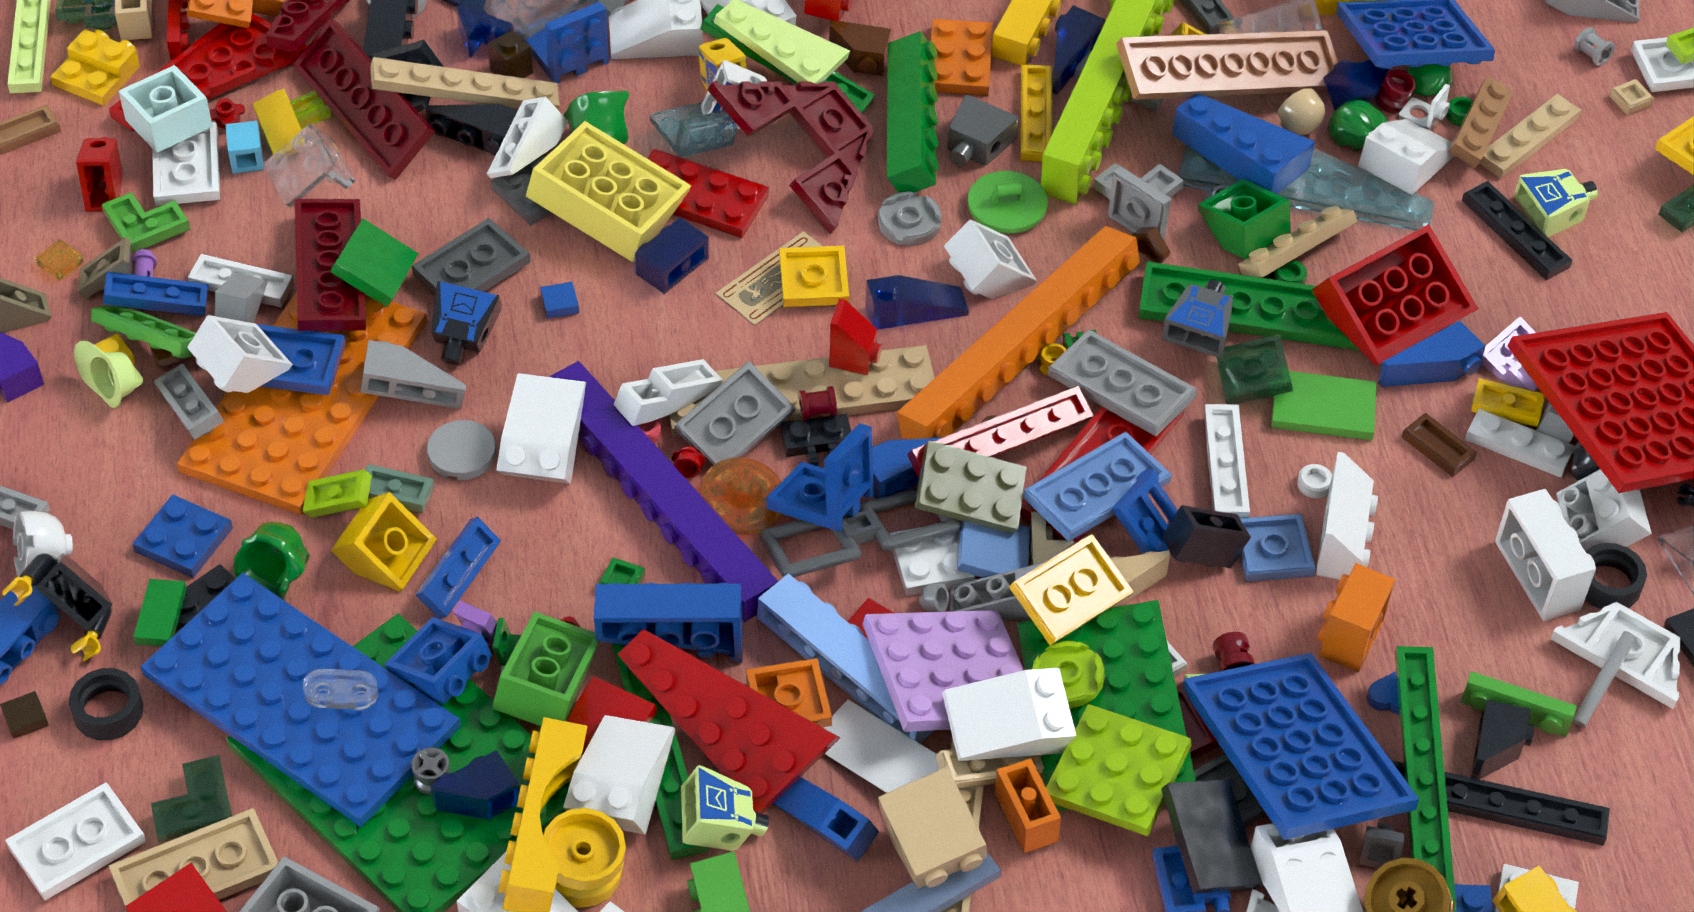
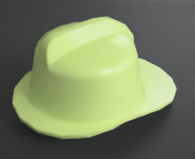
[74,341,143,408]

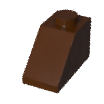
[829,20,891,76]

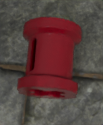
[798,386,837,420]

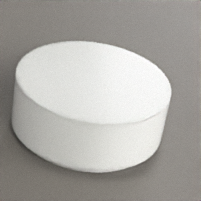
[1297,464,1332,498]

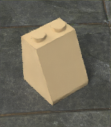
[878,766,987,889]

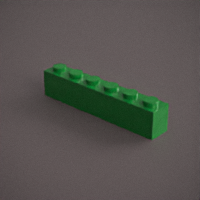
[887,31,939,193]

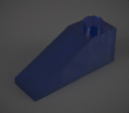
[1052,5,1105,95]
[865,275,969,330]

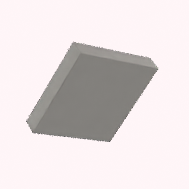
[1108,166,1171,241]

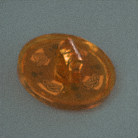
[699,457,782,535]

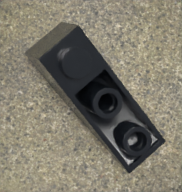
[426,104,518,156]

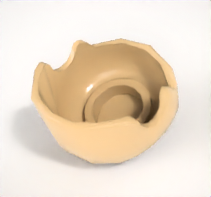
[1277,88,1325,136]

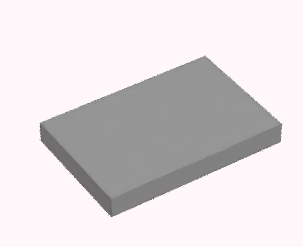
[674,361,796,475]

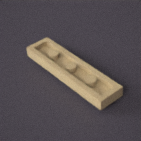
[1479,94,1582,179]
[1238,206,1357,278]

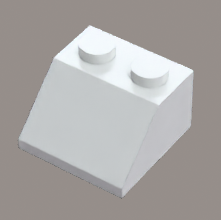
[944,219,1037,299]
[187,315,293,393]

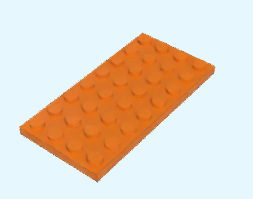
[177,291,427,515]

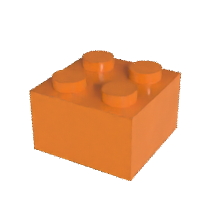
[1317,563,1396,672]

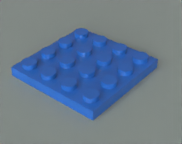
[1336,0,1495,69]

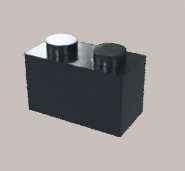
[1161,505,1251,568]

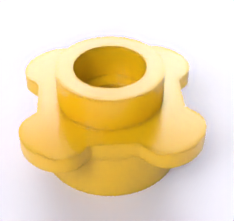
[1036,343,1067,376]

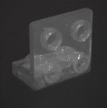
[264,124,355,207]

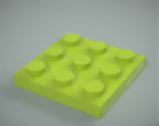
[1046,704,1191,836]

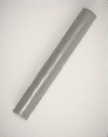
[1573,631,1636,728]

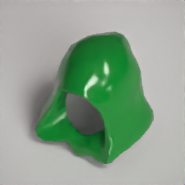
[563,91,629,144]
[234,521,310,600]

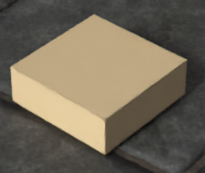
[1609,79,1655,116]

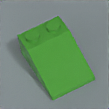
[492,611,600,726]

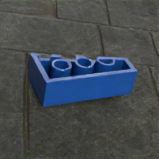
[1172,94,1315,194]
[594,583,743,663]

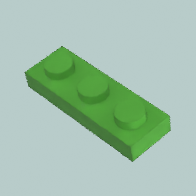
[1461,671,1577,737]

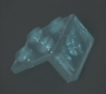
[650,102,738,158]

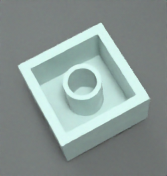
[119,65,213,153]

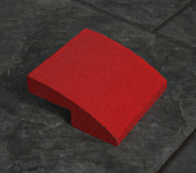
[567,676,657,758]

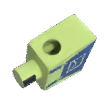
[1514,169,1598,237]
[681,765,769,851]

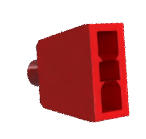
[76,137,123,212]

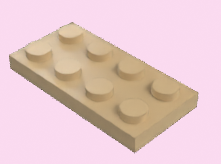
[108,808,278,906]

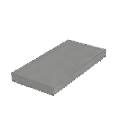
[1048,330,1197,436]

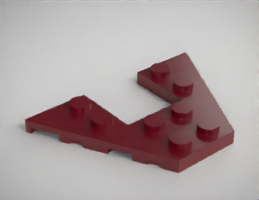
[707,81,874,234]

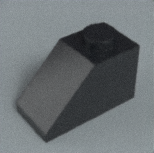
[1471,700,1534,779]

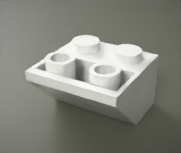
[1556,469,1652,550]

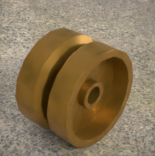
[1364,858,1455,912]

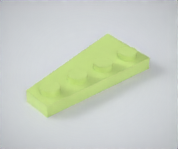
[714,0,850,84]

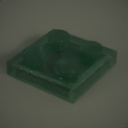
[1216,334,1293,405]

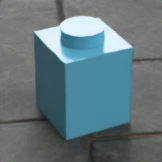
[225,121,264,174]

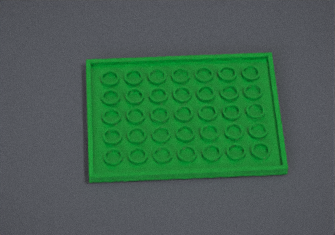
[226,613,571,912]

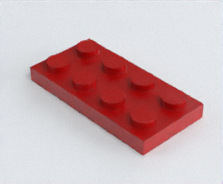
[647,149,769,238]

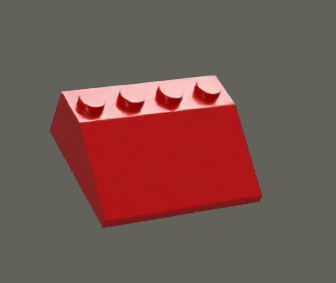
[1312,224,1478,366]

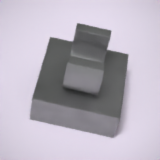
[1359,822,1404,868]

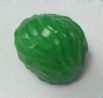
[1327,100,1388,151]

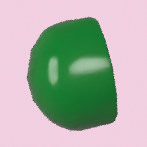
[1406,64,1453,96]

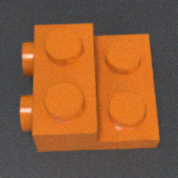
[745,658,832,728]

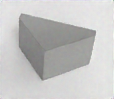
[215,272,268,323]

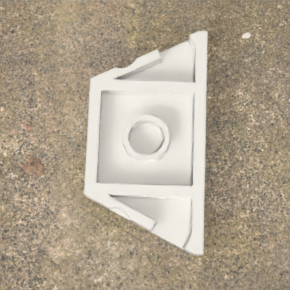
[1551,602,1680,709]

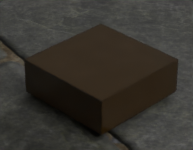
[0,691,49,739]

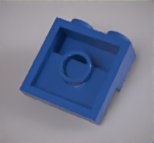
[384,617,492,704]

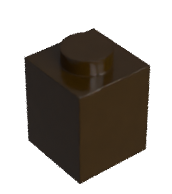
[488,30,533,78]

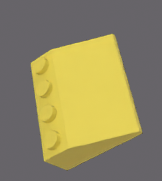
[526,121,691,262]

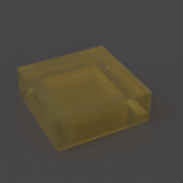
[35,239,84,280]

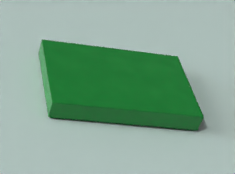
[330,218,419,307]

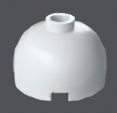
[13,511,73,577]

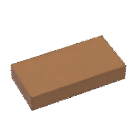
[0,104,61,154]

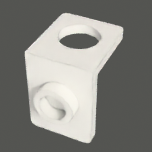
[1399,84,1450,131]

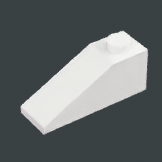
[487,97,568,178]

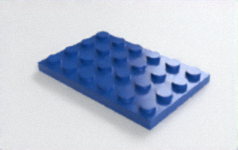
[1182,653,1419,840]

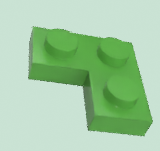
[102,192,190,254]

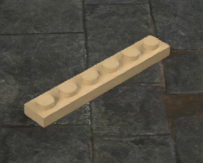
[370,57,560,110]

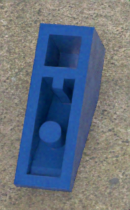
[1378,321,1486,387]
[872,437,943,499]

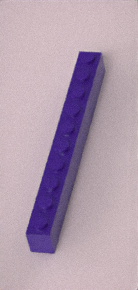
[549,361,778,623]

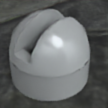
[919,584,949,612]

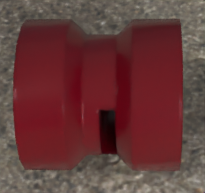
[1375,70,1416,113]
[1213,631,1255,671]

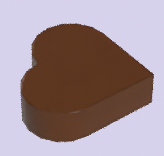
[1131,227,1170,263]

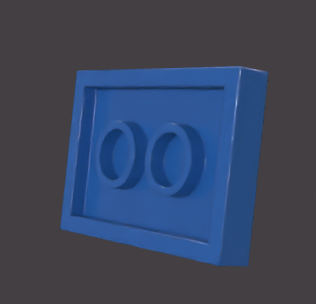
[257,324,346,395]

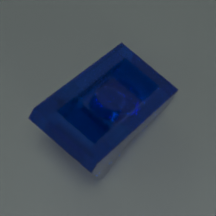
[456,4,514,58]

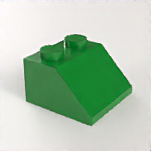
[1198,178,1291,260]

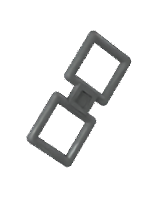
[759,488,960,577]

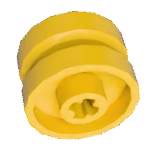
[543,808,626,908]

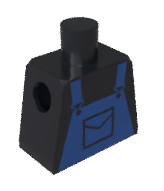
[432,281,502,365]

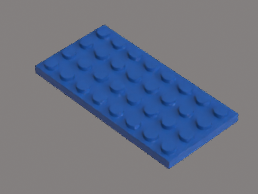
[140,573,461,827]

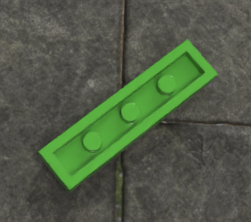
[91,305,196,358]

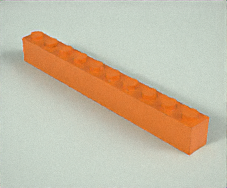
[896,226,1140,439]

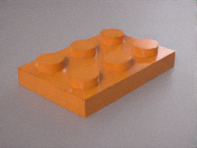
[931,18,993,96]

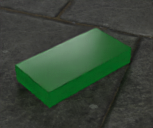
[133,578,187,647]

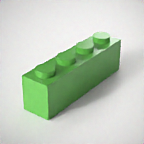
[687,851,750,912]

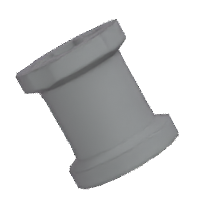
[1574,27,1615,66]

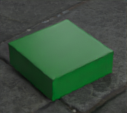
[599,557,645,584]

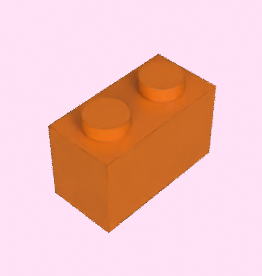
[994,758,1061,853]

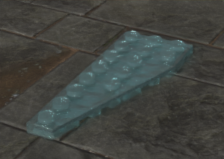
[1178,145,1434,231]

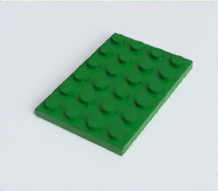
[1017,600,1196,811]

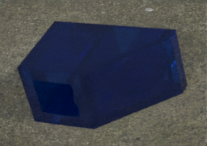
[1323,60,1389,110]
[430,750,520,820]

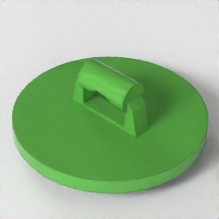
[968,171,1048,233]

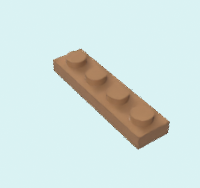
[1449,75,1513,168]

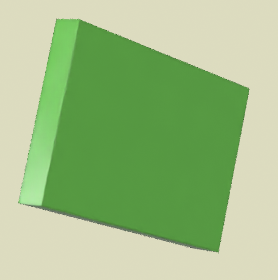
[1271,369,1376,440]

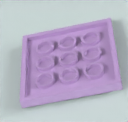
[862,610,1023,732]

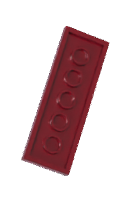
[292,18,435,180]
[295,199,366,332]

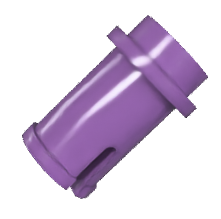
[132,249,157,277]

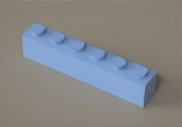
[757,573,935,743]

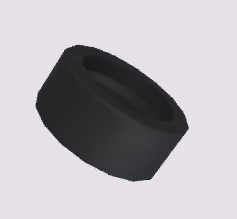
[1585,543,1647,609]
[69,668,143,740]

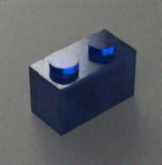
[635,217,709,294]

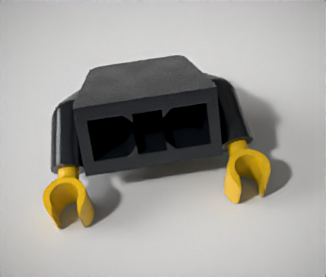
[2,553,112,662]

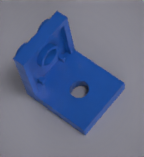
[519,2,609,84]
[766,423,874,532]

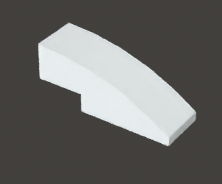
[613,359,723,426]

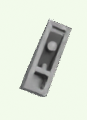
[360,340,466,409]

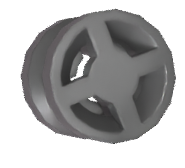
[412,747,451,795]

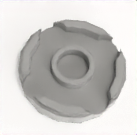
[877,191,942,246]
[427,420,496,480]

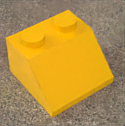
[331,492,437,591]

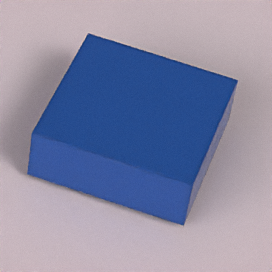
[540,282,579,319]

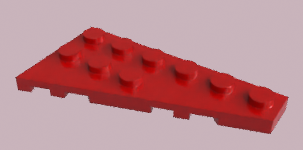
[109,13,307,132]
[617,629,841,814]

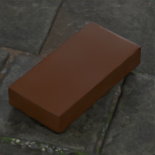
[1402,413,1477,477]

